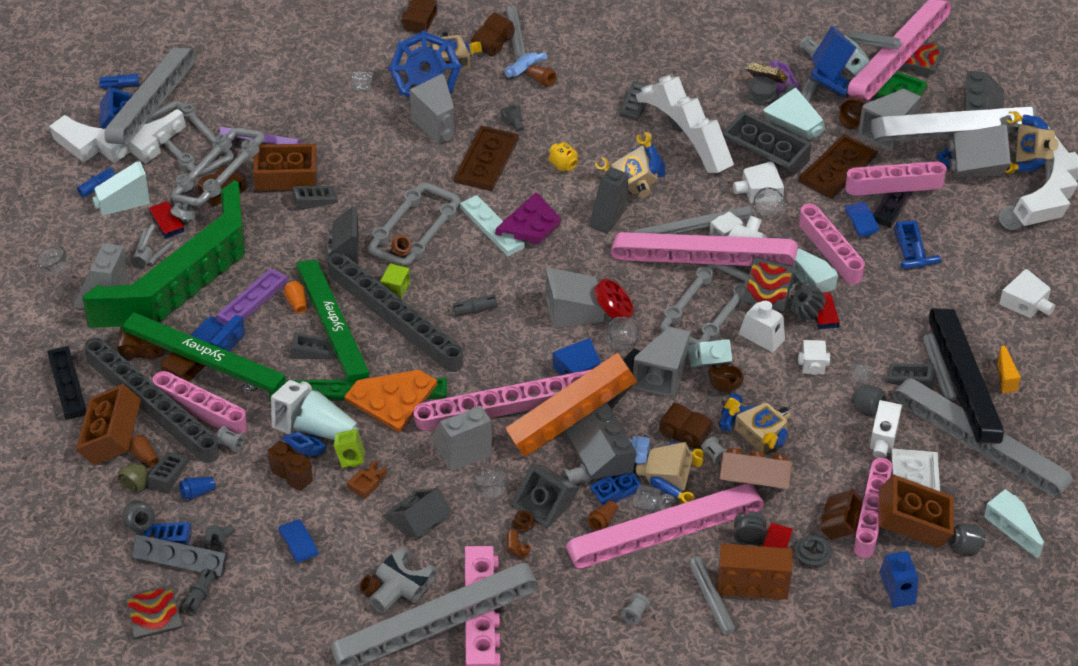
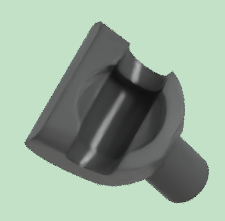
[500,104,524,132]
[204,524,235,551]

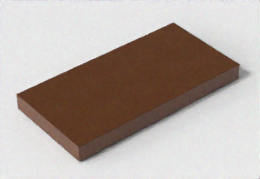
[454,125,519,191]
[798,134,878,199]

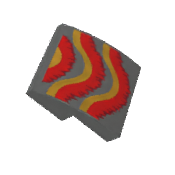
[898,42,945,75]
[743,257,796,312]
[125,584,182,639]

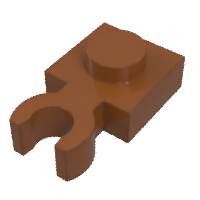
[347,461,387,499]

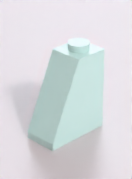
[763,88,825,140]
[92,161,150,216]

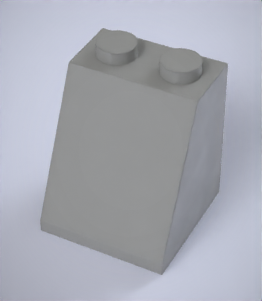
[410,74,455,145]
[858,89,921,152]
[948,125,1011,177]
[74,243,128,308]
[545,268,605,328]
[632,327,690,398]
[431,406,492,471]

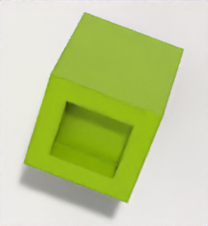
[381,263,410,299]
[334,429,365,468]

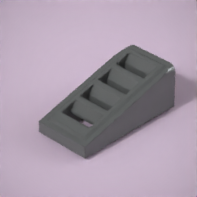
[619,81,649,121]
[292,186,338,211]
[290,332,336,359]
[887,364,935,390]
[147,451,189,493]

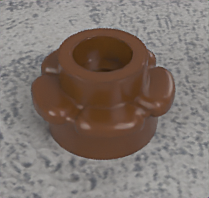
[512,510,535,532]
[360,575,381,597]

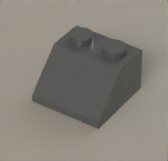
[328,207,359,265]
[511,464,579,528]
[383,488,452,539]

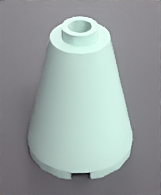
[294,390,359,440]

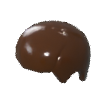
[838,96,866,129]
[709,363,744,392]

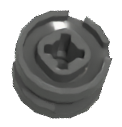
[748,76,777,106]
[734,511,767,545]

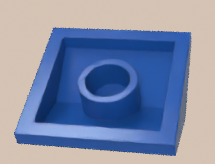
[811,26,857,80]
[808,66,851,98]

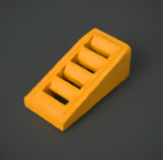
[997,345,1021,394]

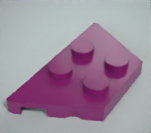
[495,193,561,244]

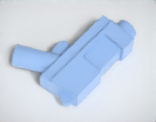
[505,52,547,78]
[629,436,650,464]

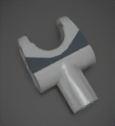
[369,548,438,613]

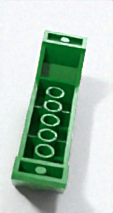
[82,180,245,328]

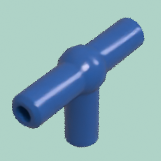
[901,241,941,270]

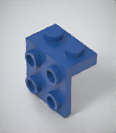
[190,314,245,352]

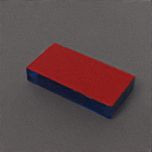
[148,201,184,239]
[814,292,840,330]
[763,523,793,548]

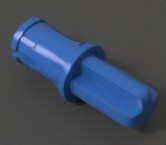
[99,73,139,89]
[76,168,116,198]
[719,393,742,431]

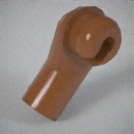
[507,530,531,558]

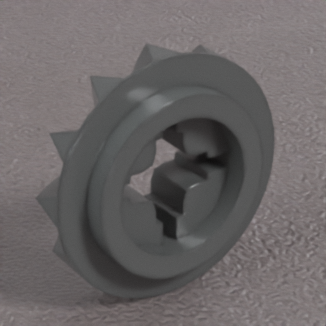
[795,535,832,568]

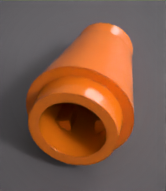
[283,281,307,314]

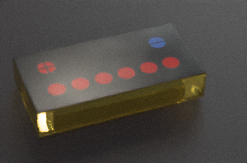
[745,62,788,84]

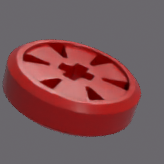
[594,279,634,322]

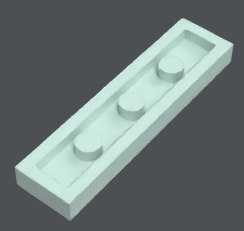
[460,195,525,256]

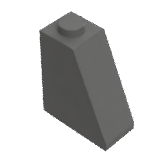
[589,167,629,234]

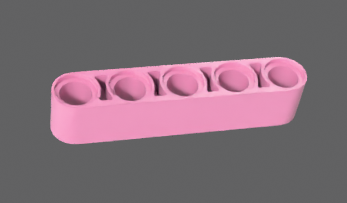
[845,162,946,195]
[799,204,865,284]
[153,371,247,434]
[854,458,892,558]

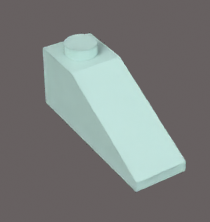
[793,248,838,292]
[984,489,1044,558]

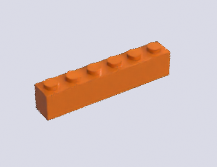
[505,352,637,457]

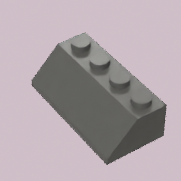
[963,71,1004,111]
[722,110,812,172]
[563,402,637,479]

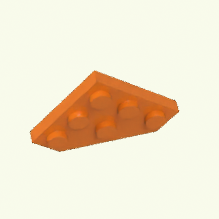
[344,370,438,433]

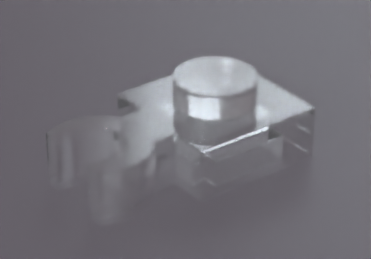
[632,484,676,513]

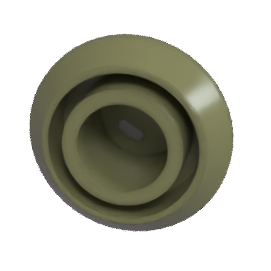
[118,463,148,493]

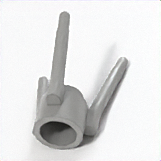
[132,224,174,268]

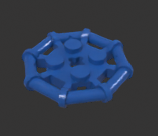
[388,30,462,97]

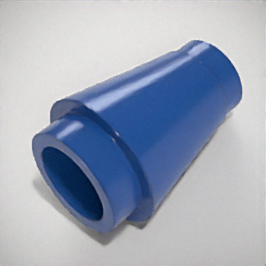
[179,477,215,500]

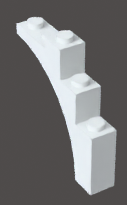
[636,75,734,173]
[49,109,186,164]
[1013,127,1078,226]

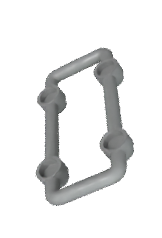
[146,100,234,177]
[170,128,265,206]
[368,183,461,267]
[660,264,749,346]

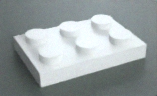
[891,449,940,491]

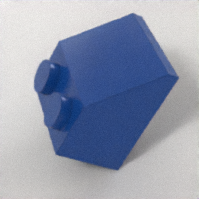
[99,87,146,129]

